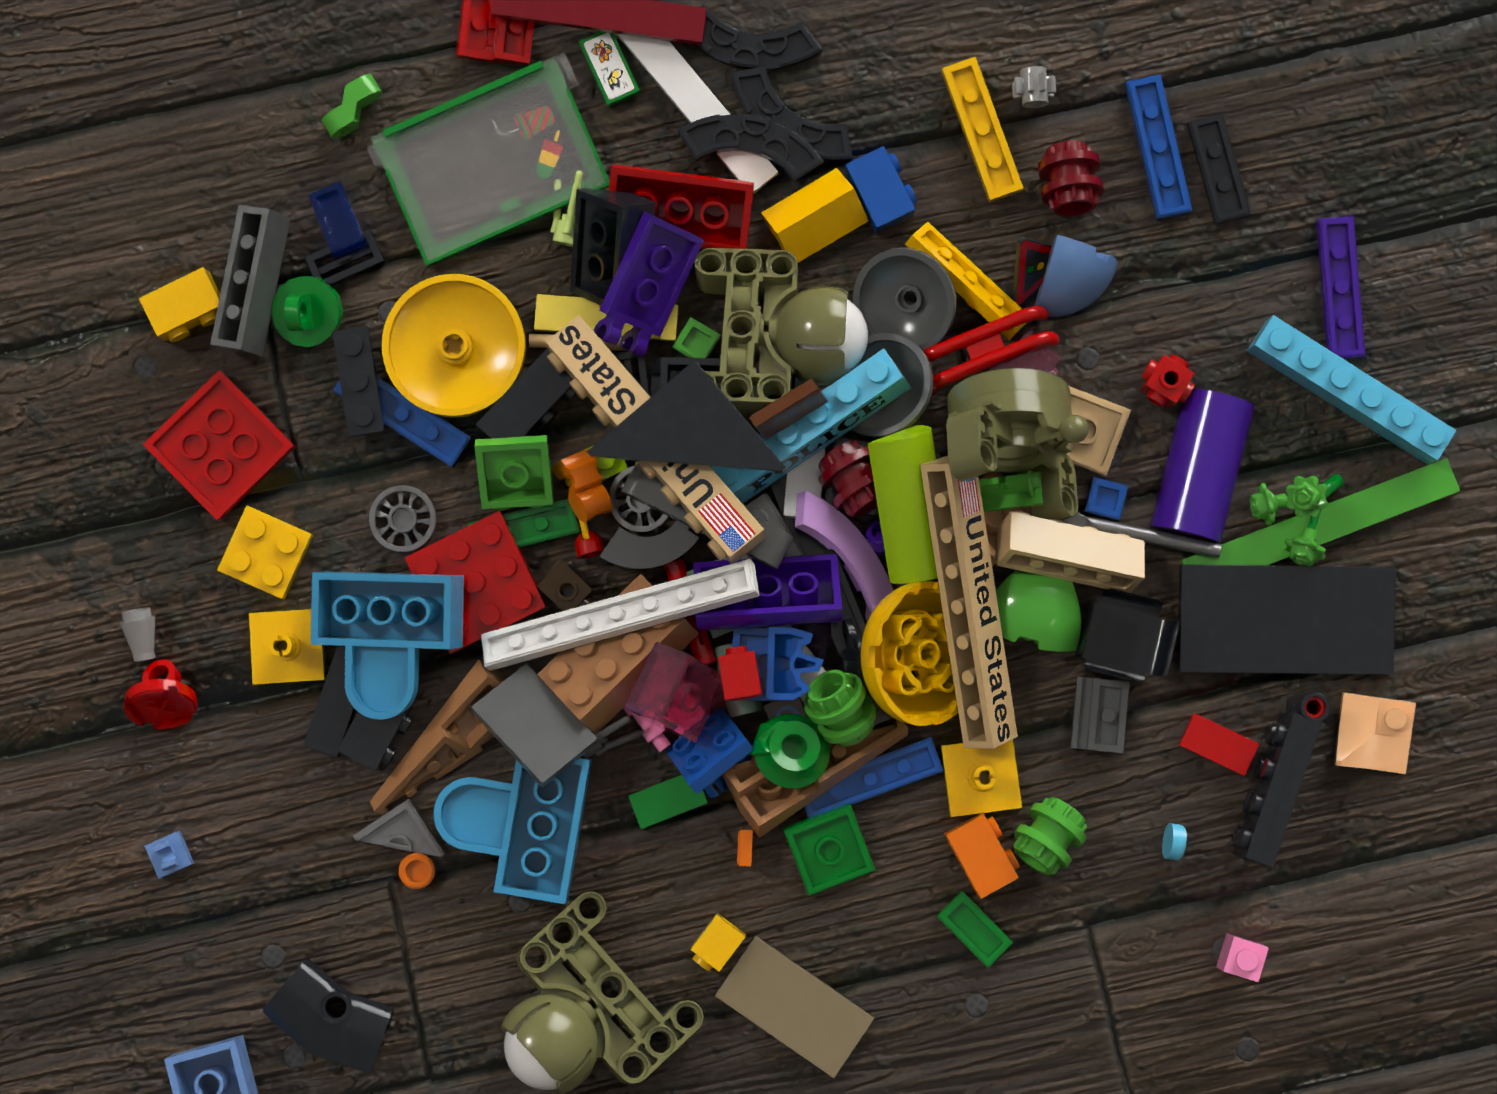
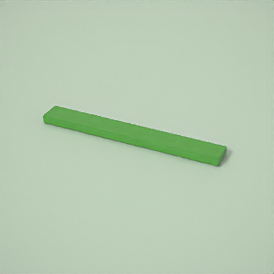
[1180,458,1460,565]

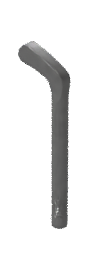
[1063,512,1222,558]

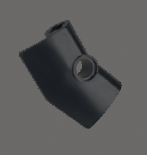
[263,958,395,1074]

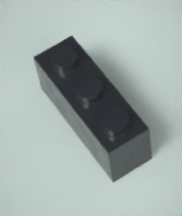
[476,348,577,439]

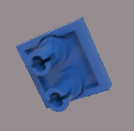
[666,707,754,798]

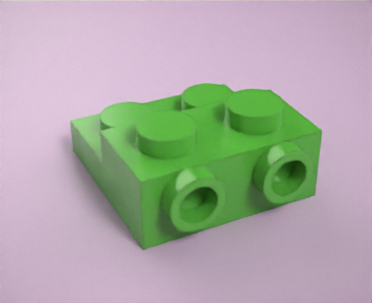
[474,435,554,511]

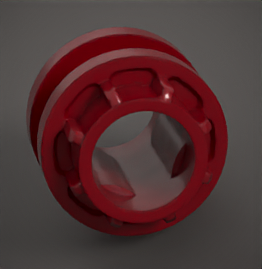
[1037,141,1104,217]
[818,440,878,518]

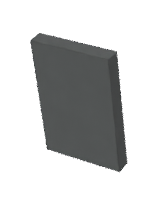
[471,663,598,788]

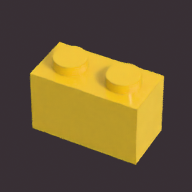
[139,267,220,342]

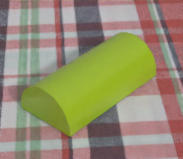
[867,425,938,584]

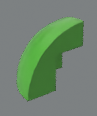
[996,570,1081,652]

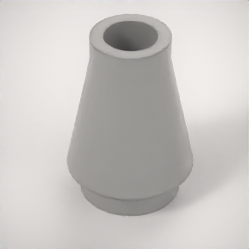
[119,607,155,661]

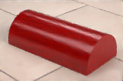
[609,164,755,249]

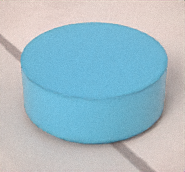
[1162,823,1187,861]

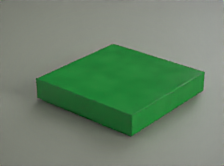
[783,802,876,896]

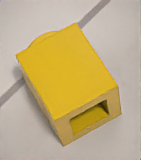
[690,913,746,972]

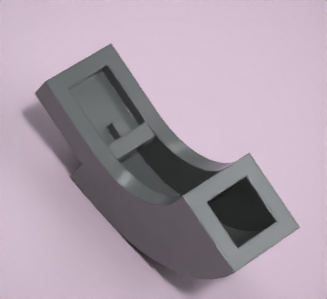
[600,520,700,571]

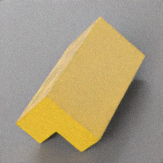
[761,168,869,263]

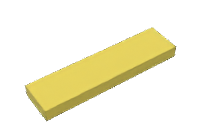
[534,294,679,342]

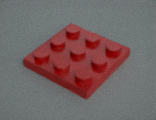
[142,370,296,521]
[405,511,548,654]

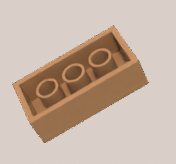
[537,574,699,734]

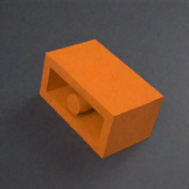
[944,813,1020,899]

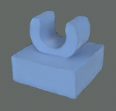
[145,831,194,879]

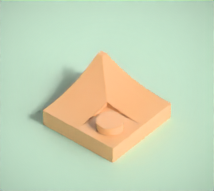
[1334,692,1416,774]

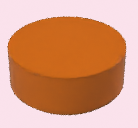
[399,852,436,889]

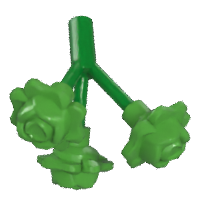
[1250,474,1344,566]

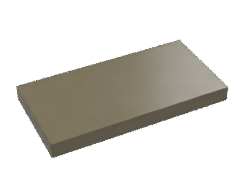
[715,935,874,1078]

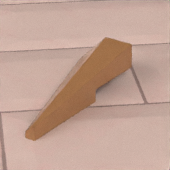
[370,660,508,815]
[722,721,908,838]

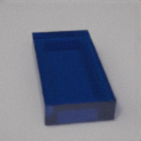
[308,181,367,258]

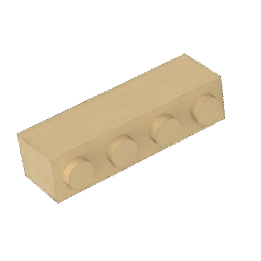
[996,511,1145,593]

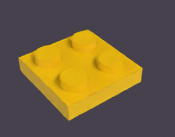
[217,505,313,600]

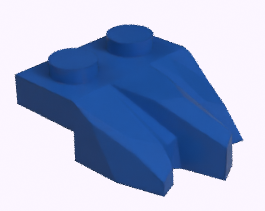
[732,627,824,702]

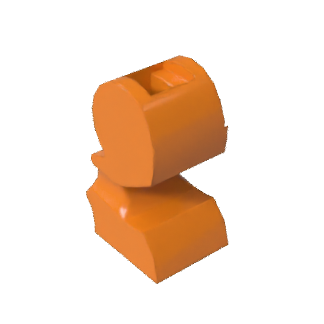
[552,448,612,522]

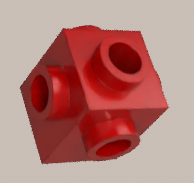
[1140,354,1195,408]

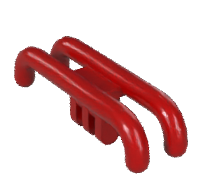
[923,305,1059,395]

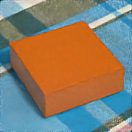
[737,828,753,867]

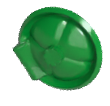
[750,714,830,788]

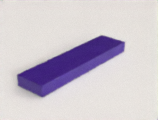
[1316,216,1366,359]

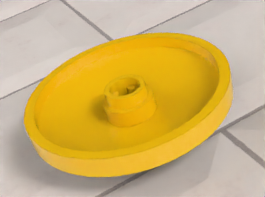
[382,274,526,417]

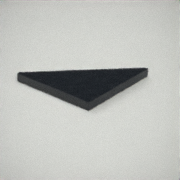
[587,360,787,472]

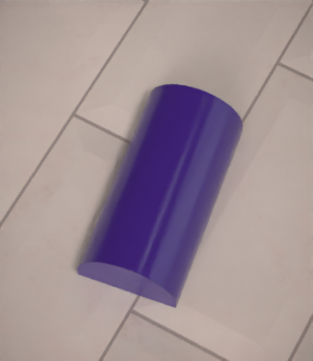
[1150,388,1255,544]
[693,554,842,631]

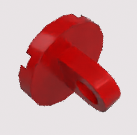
[124,659,198,730]

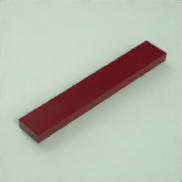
[491,0,707,45]

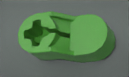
[322,74,382,139]

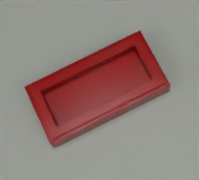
[1178,713,1259,776]

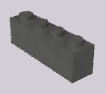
[210,205,291,357]

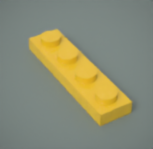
[941,56,1024,203]
[905,222,1026,340]

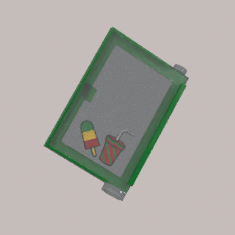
[367,52,610,267]

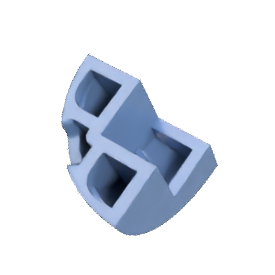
[1035,235,1118,317]

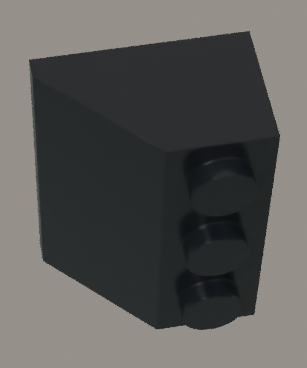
[570,188,656,305]

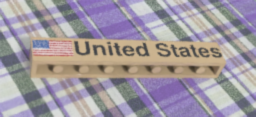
[546,315,766,564]
[920,456,1018,749]

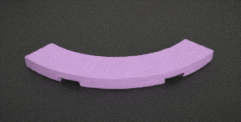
[795,491,893,621]

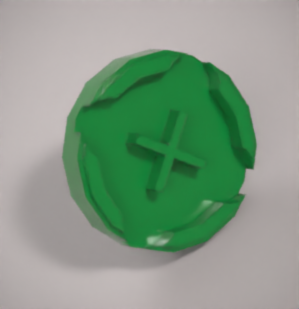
[271,276,343,347]

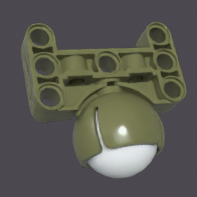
[694,248,868,420]
[501,892,704,1094]

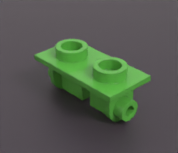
[979,470,1043,512]

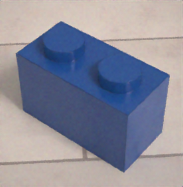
[844,146,918,234]

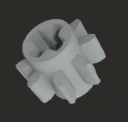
[1012,66,1056,108]

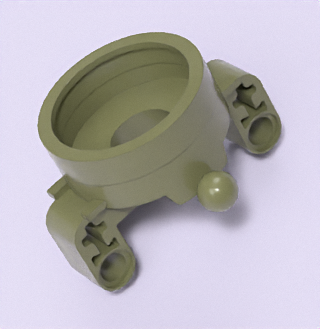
[946,368,1089,520]

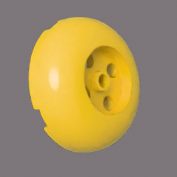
[861,581,958,726]

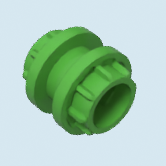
[804,670,877,746]
[1013,797,1087,875]

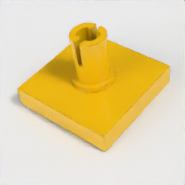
[249,609,326,685]
[941,739,1022,817]

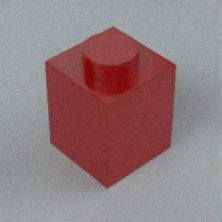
[718,646,763,702]

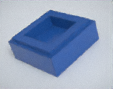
[1084,477,1128,521]

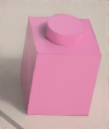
[1216,933,1269,982]

